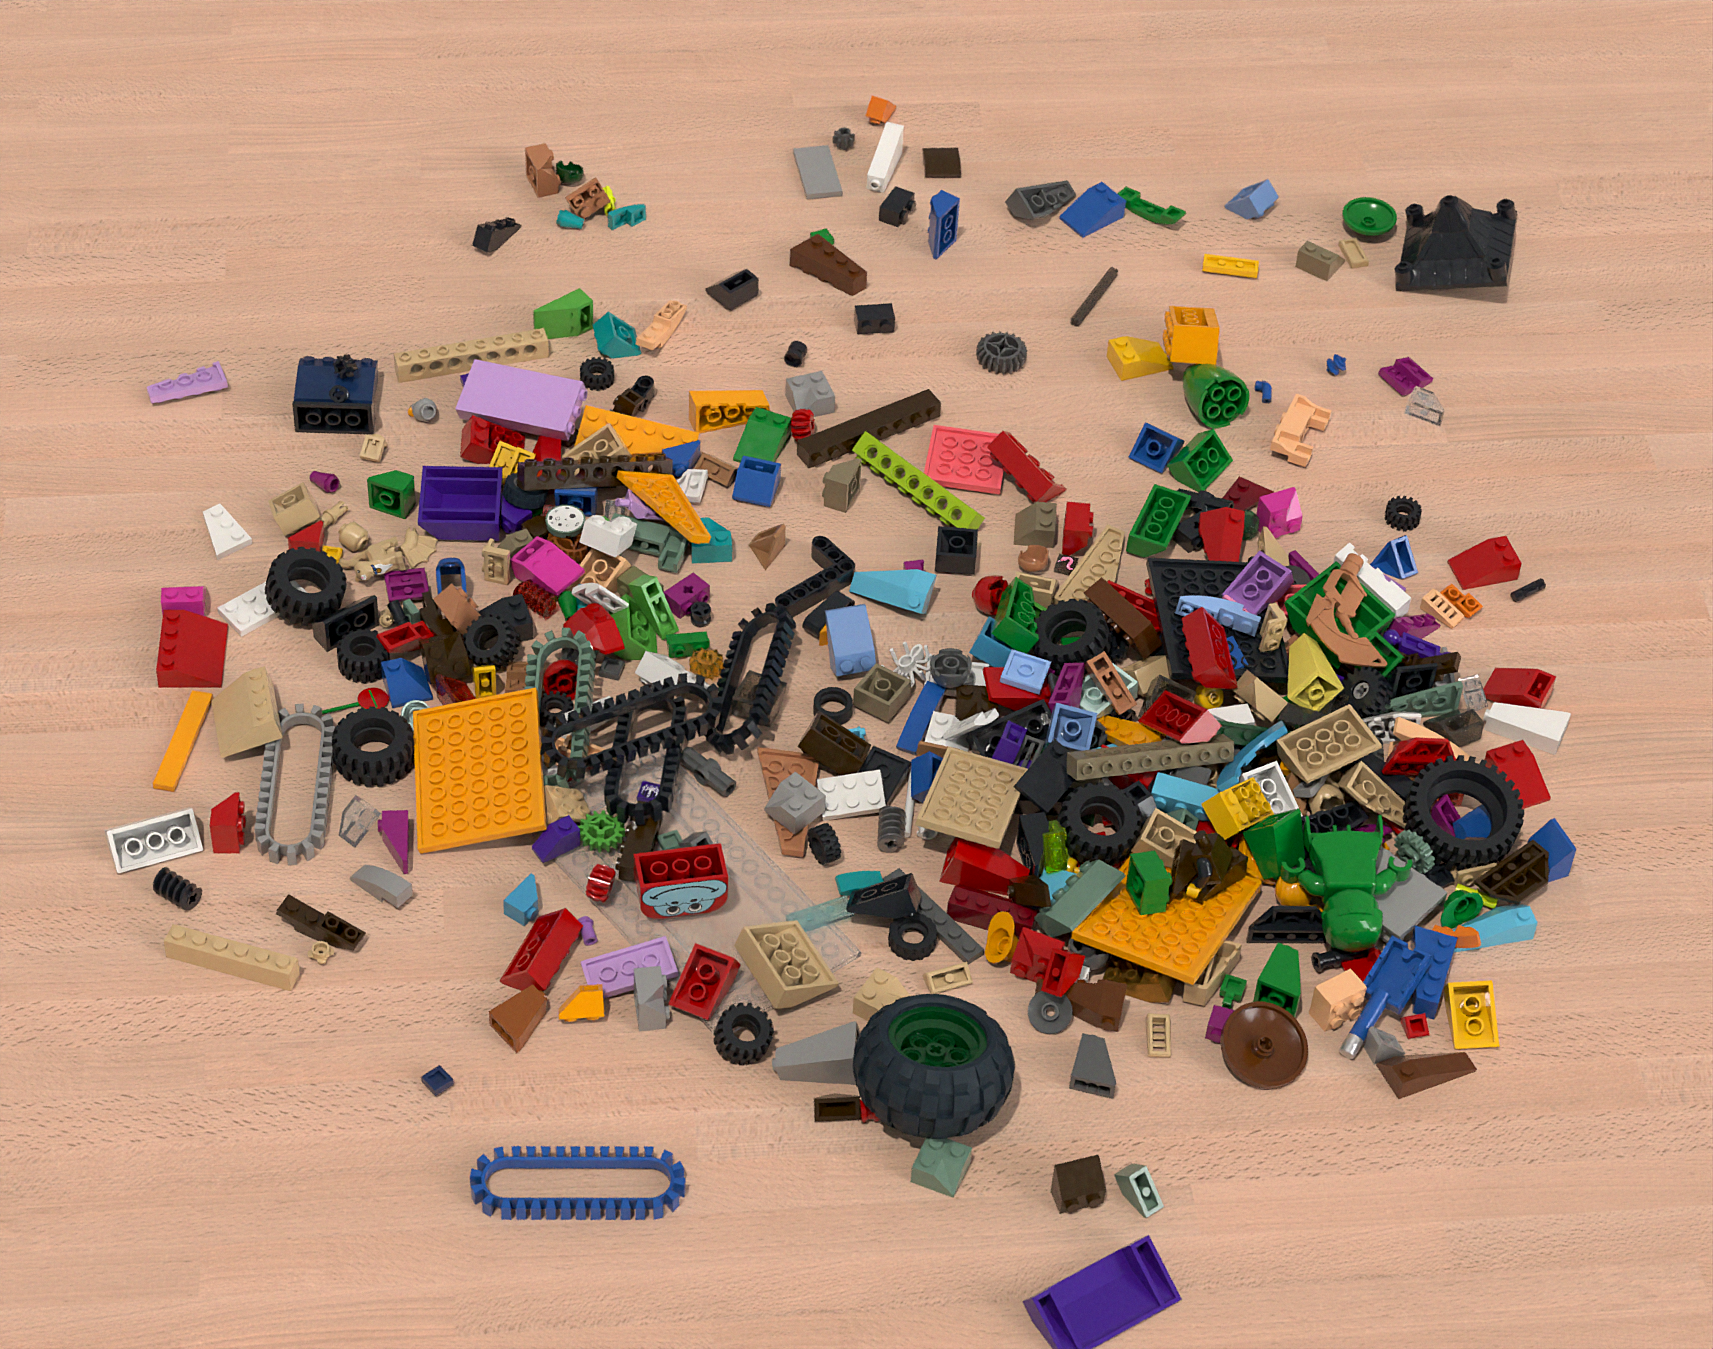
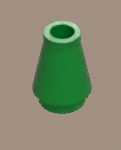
[558,591,577,621]

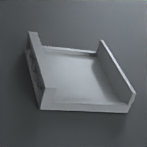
[1374,847,1448,943]

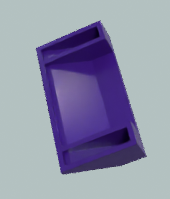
[1022,1235,1182,1349]

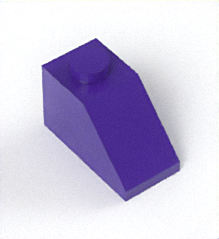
[501,493,532,534]
[992,720,1027,764]
[532,815,580,863]

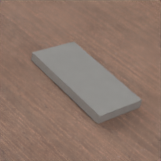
[793,145,842,199]

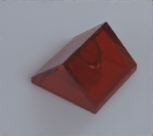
[435,674,476,705]

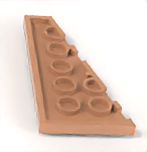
[757,747,819,857]

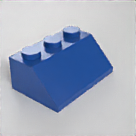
[928,190,960,260]

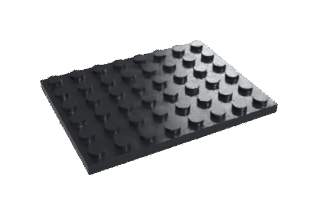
[1146,558,1289,683]

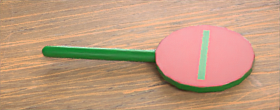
[322,688,389,715]

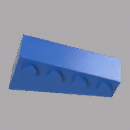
[1411,926,1457,1020]

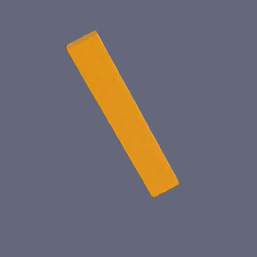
[153,690,213,792]

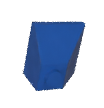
[381,658,433,709]

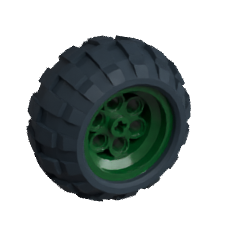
[853,994,1015,1139]

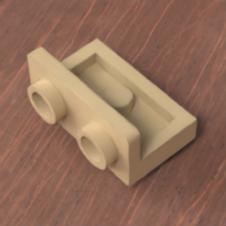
[1259,603,1288,652]

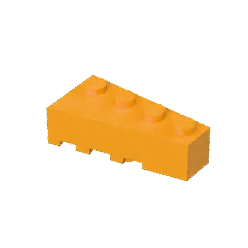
[689,390,770,434]

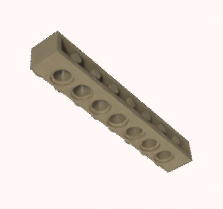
[1067,734,1234,780]

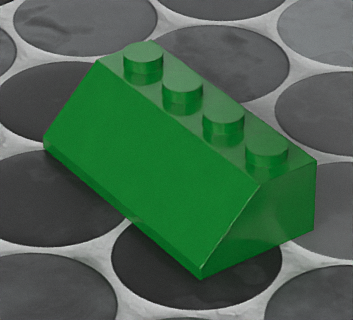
[1126,484,1191,558]

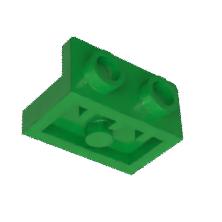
[666,631,710,658]

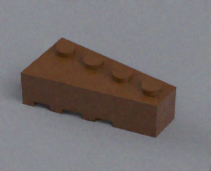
[789,234,867,296]

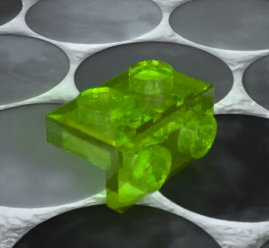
[1042,820,1068,873]

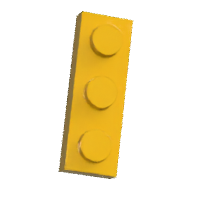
[1202,254,1259,278]

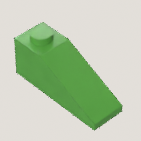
[628,575,679,640]

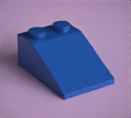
[1059,182,1126,238]

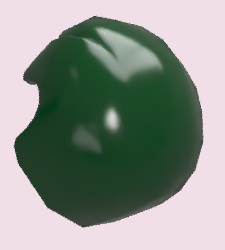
[556,161,584,184]

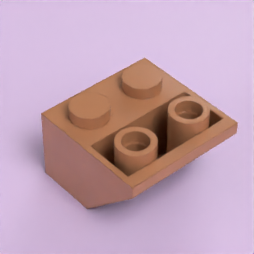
[565,177,611,219]

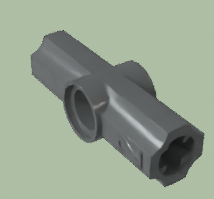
[680,747,736,797]

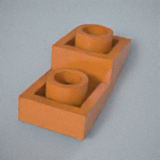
[1440,583,1483,618]
[1432,925,1481,948]

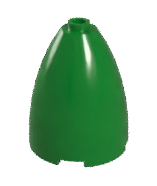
[1182,364,1250,429]

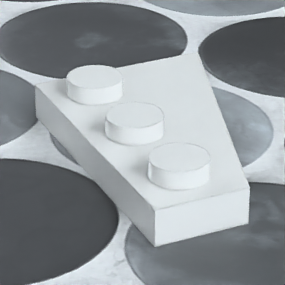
[203,504,252,561]

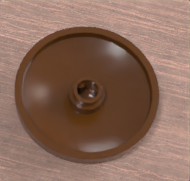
[1220,1001,1308,1089]

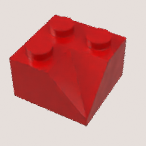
[1061,501,1094,557]
[1010,927,1065,983]

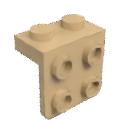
[544,785,592,828]

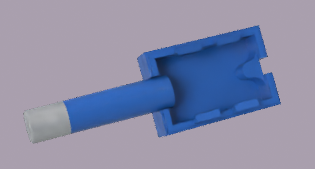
[1339,936,1432,1059]

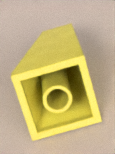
[1287,633,1344,715]

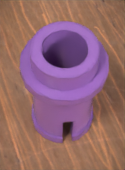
[578,916,597,946]

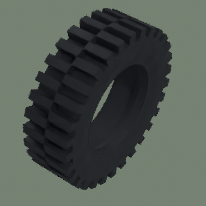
[1403,755,1525,872]

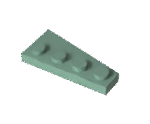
[1379,681,1463,718]

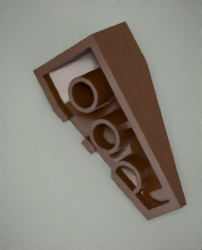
[1376,1052,1477,1100]

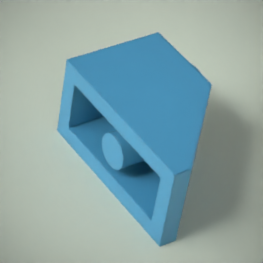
[503,873,539,927]

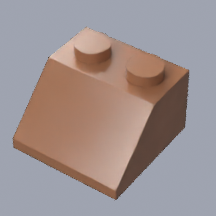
[433,583,481,635]

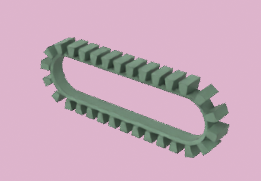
[524,628,596,789]

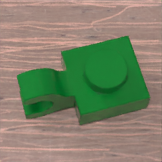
[1219,974,1247,1009]

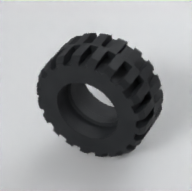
[265,547,347,626]
[1032,599,1112,676]
[332,707,414,787]
[1056,782,1142,866]

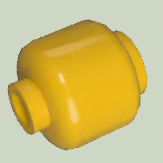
[1193,684,1224,710]

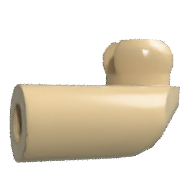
[379,607,393,628]

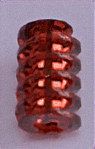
[513,579,558,620]

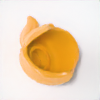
[1274,876,1323,912]

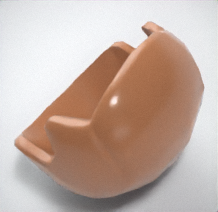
[1018,545,1049,572]

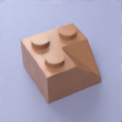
[525,143,561,198]

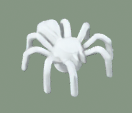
[881,642,932,687]

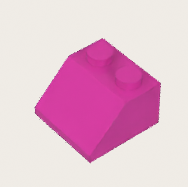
[161,586,206,616]

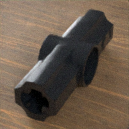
[1176,488,1234,514]

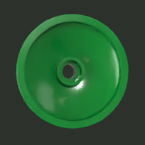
[1342,197,1397,236]

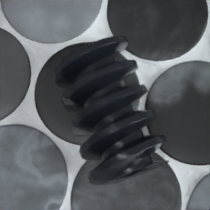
[153,867,202,911]

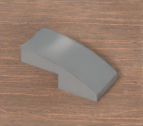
[1293,774,1329,798]

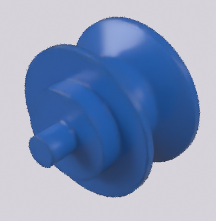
[1326,354,1346,375]

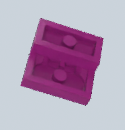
[1378,357,1434,396]
[384,568,429,603]

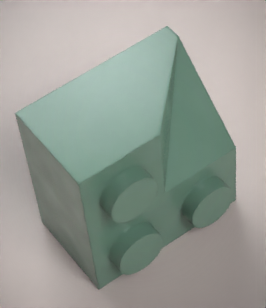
[910,1138,972,1198]

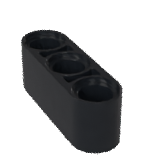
[802,591,855,638]

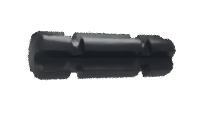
[1510,578,1546,602]

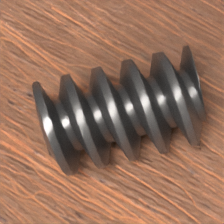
[877,806,906,853]

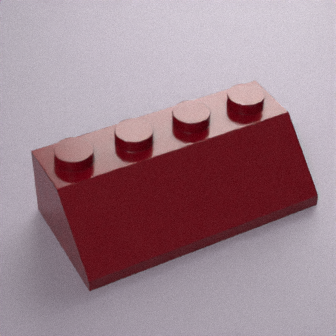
[947,884,1040,939]

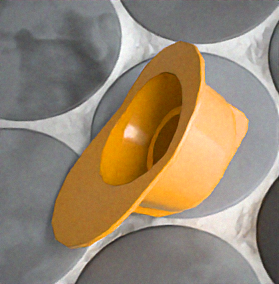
[985,911,1019,963]

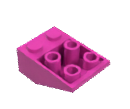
[510,536,585,596]

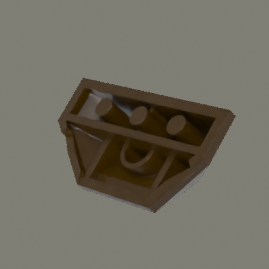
[1474,840,1549,905]

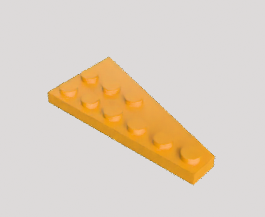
[616,471,711,544]

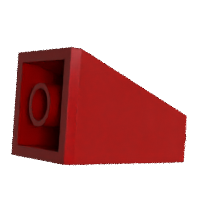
[939,837,1030,896]

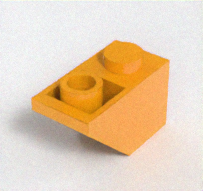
[559,984,604,1022]

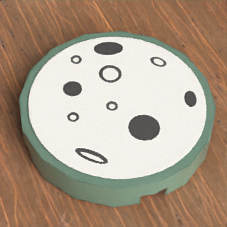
[545,505,585,538]

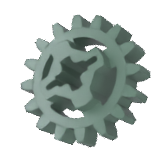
[1394,829,1435,874]

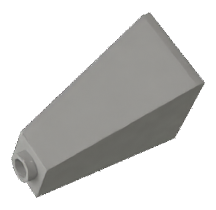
[772,1021,861,1085]

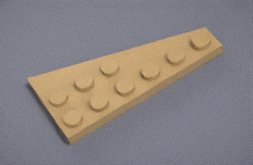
[1052,524,1125,623]

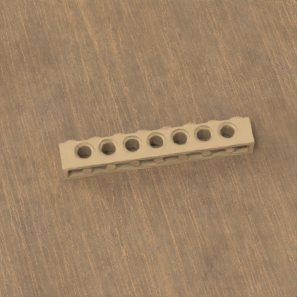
[394,328,549,383]

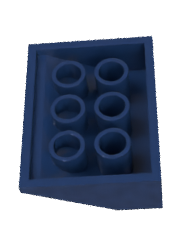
[294,356,378,404]

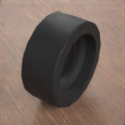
[813,687,853,725]

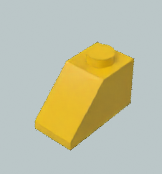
[472,665,496,699]

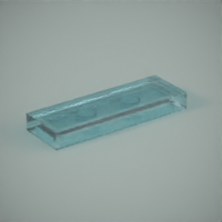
[786,895,855,932]

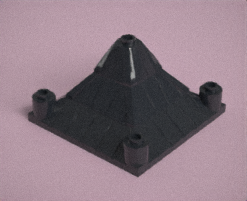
[1394,195,1518,291]

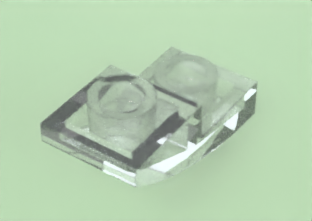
[1458,674,1488,711]

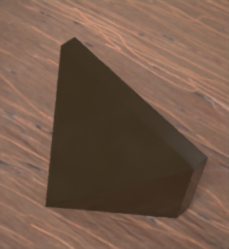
[814,1093,861,1122]

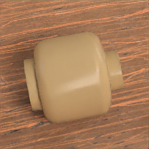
[338,522,369,552]

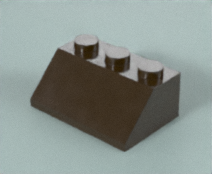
[797,711,871,776]

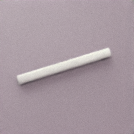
[904,769,915,838]

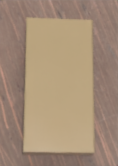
[1338,238,1369,269]

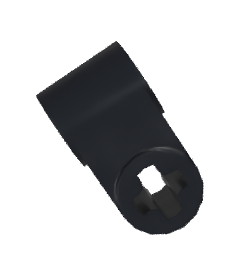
[631,375,654,412]

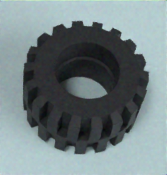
[463,614,520,670]
[337,628,390,683]
[713,1002,774,1065]

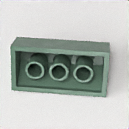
[1034,859,1126,937]

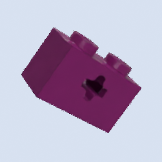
[663,572,710,619]

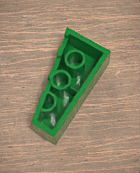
[991,577,1039,654]

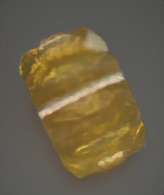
[689,647,724,681]

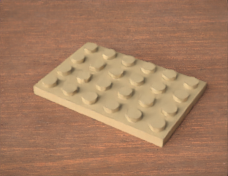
[915,746,1028,849]

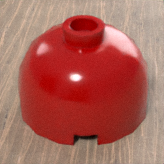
[972,575,1008,616]
[543,659,578,700]

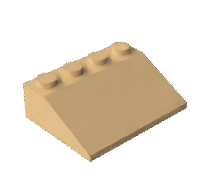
[211,666,283,758]
[1276,704,1382,783]
[734,920,839,1009]

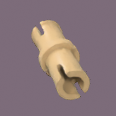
[311,501,349,528]

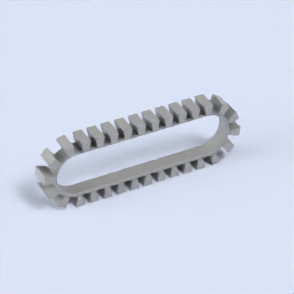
[254,703,335,866]

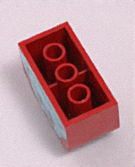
[634,843,728,919]

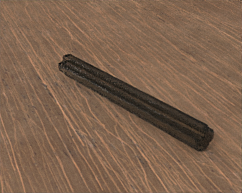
[1070,267,1118,327]

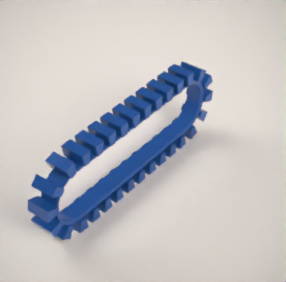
[470,1146,686,1220]

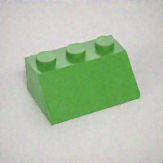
[609,594,657,661]

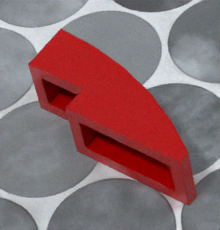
[376,621,434,653]

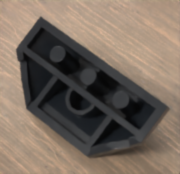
[1246,906,1329,944]

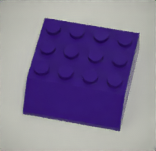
[418,466,503,541]

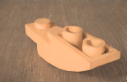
[636,300,687,350]

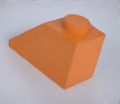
[865,96,896,125]

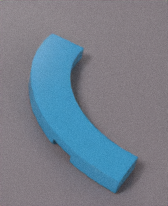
[1217,720,1288,792]

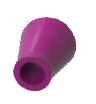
[310,471,340,493]

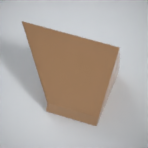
[749,523,786,571]

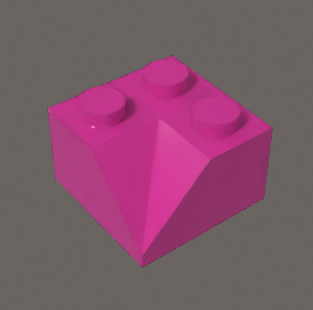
[1254,487,1303,538]

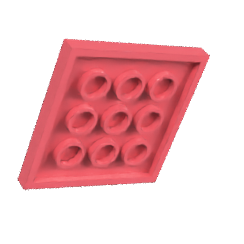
[924,425,1004,495]

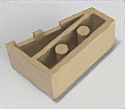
[1183,940,1242,1006]

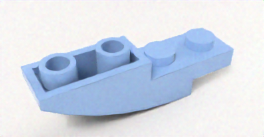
[1175,596,1261,637]

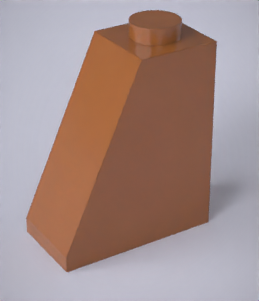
[489,984,547,1054]

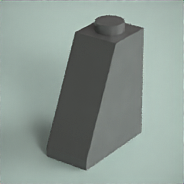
[1069,1033,1116,1099]

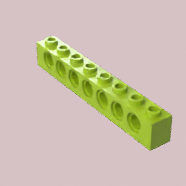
[852,431,985,529]

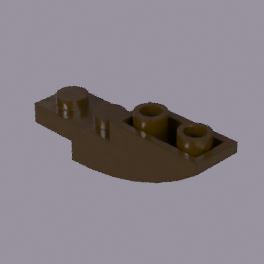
[419,591,457,637]
[1386,652,1461,682]
[276,894,366,950]

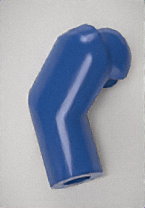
[1255,380,1272,403]

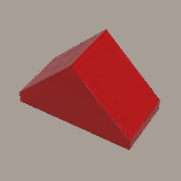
[288,520,325,552]

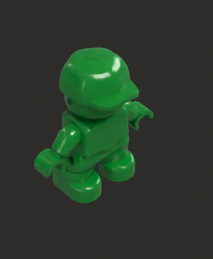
[1280,815,1412,953]

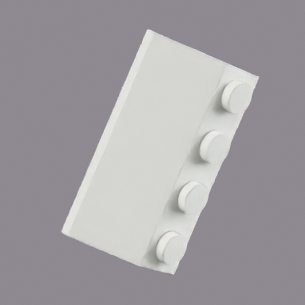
[104,807,203,874]

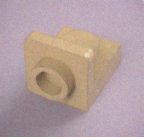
[359,434,388,463]

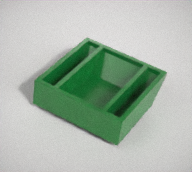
[1284,561,1396,669]

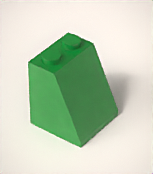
[1243,808,1305,880]
[1253,942,1301,1018]

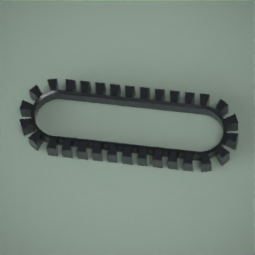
[704,603,796,755]
[540,673,723,779]
[604,688,687,825]

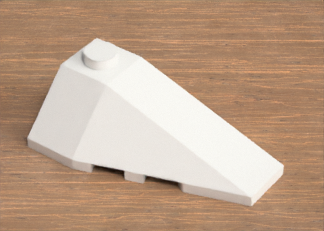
[635,651,719,692]

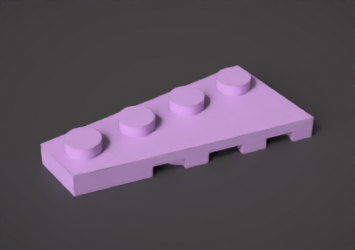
[146,361,228,403]

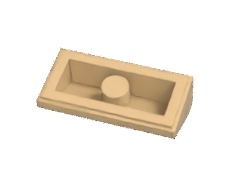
[923,962,973,994]

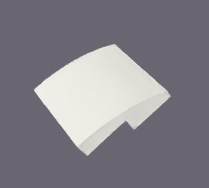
[572,583,629,613]
[943,708,999,740]

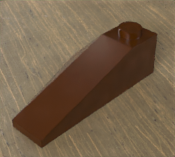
[1035,979,1127,1032]

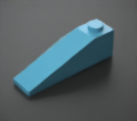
[849,569,937,614]
[1453,904,1538,953]

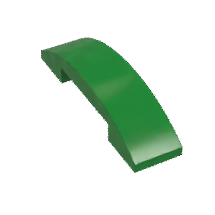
[1118,186,1186,224]

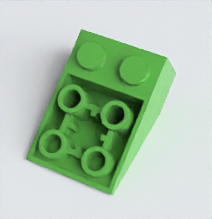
[533,288,593,339]

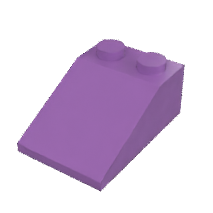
[1222,550,1294,615]

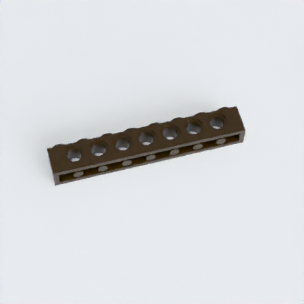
[517,453,673,490]

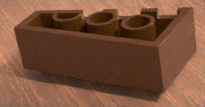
[1084,577,1162,660]

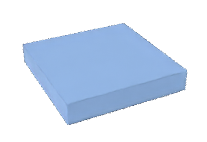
[1000,649,1051,694]

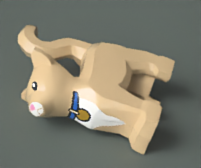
[339,537,406,582]

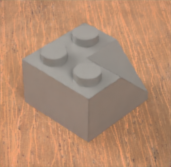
[785,371,835,417]
[764,772,826,835]
[634,966,670,1032]

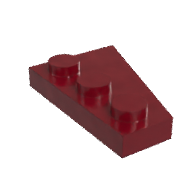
[1222,476,1274,514]

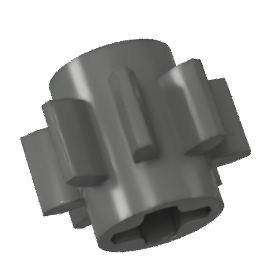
[833,127,855,150]

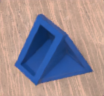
[1370,535,1418,579]

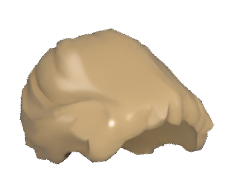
[1308,784,1347,815]

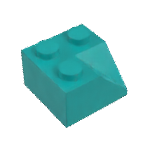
[690,517,732,564]

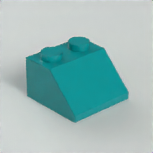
[592,311,641,359]

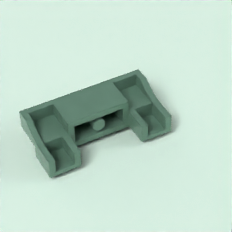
[611,513,690,573]

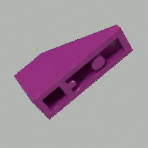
[1048,663,1085,713]
[378,810,409,874]

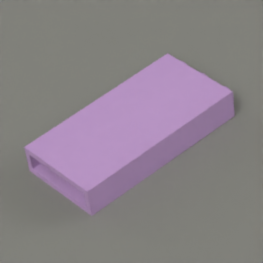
[455,359,588,441]

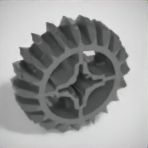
[976,331,1027,375]

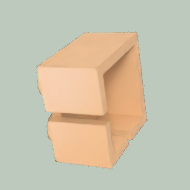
[1309,969,1367,1032]

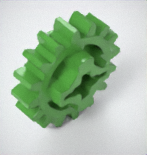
[578,810,625,853]

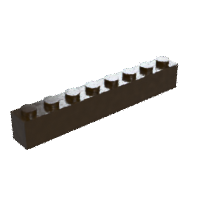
[797,389,941,469]

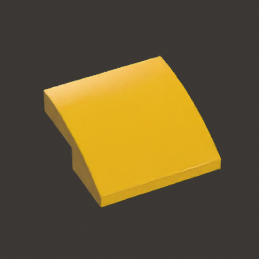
[489,441,536,485]

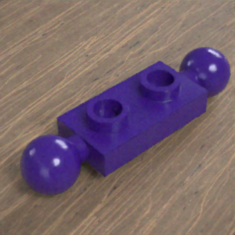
[1383,629,1451,658]

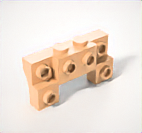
[1270,394,1331,467]

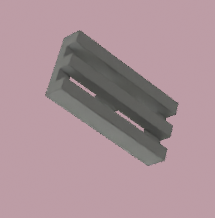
[1013,734,1045,768]

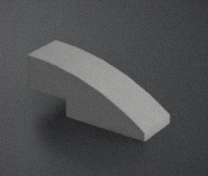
[350,865,413,908]

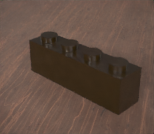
[615,801,663,882]

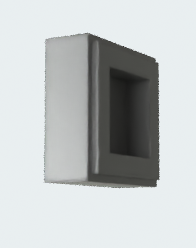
[599,657,625,681]

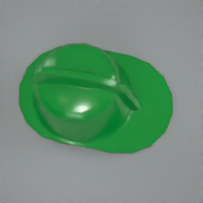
[1440,890,1484,929]

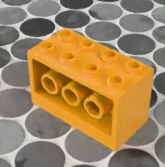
[1163,306,1220,365]

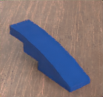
[896,681,947,755]

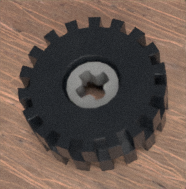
[1338,666,1393,719]

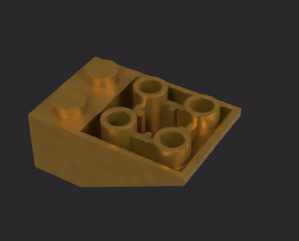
[1102,954,1178,1003]

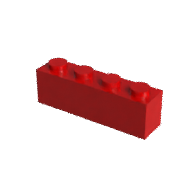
[987,430,1066,503]

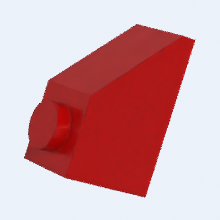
[1041,948,1085,997]

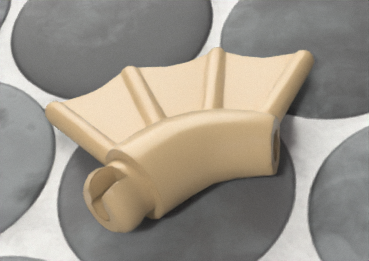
[398,528,439,568]

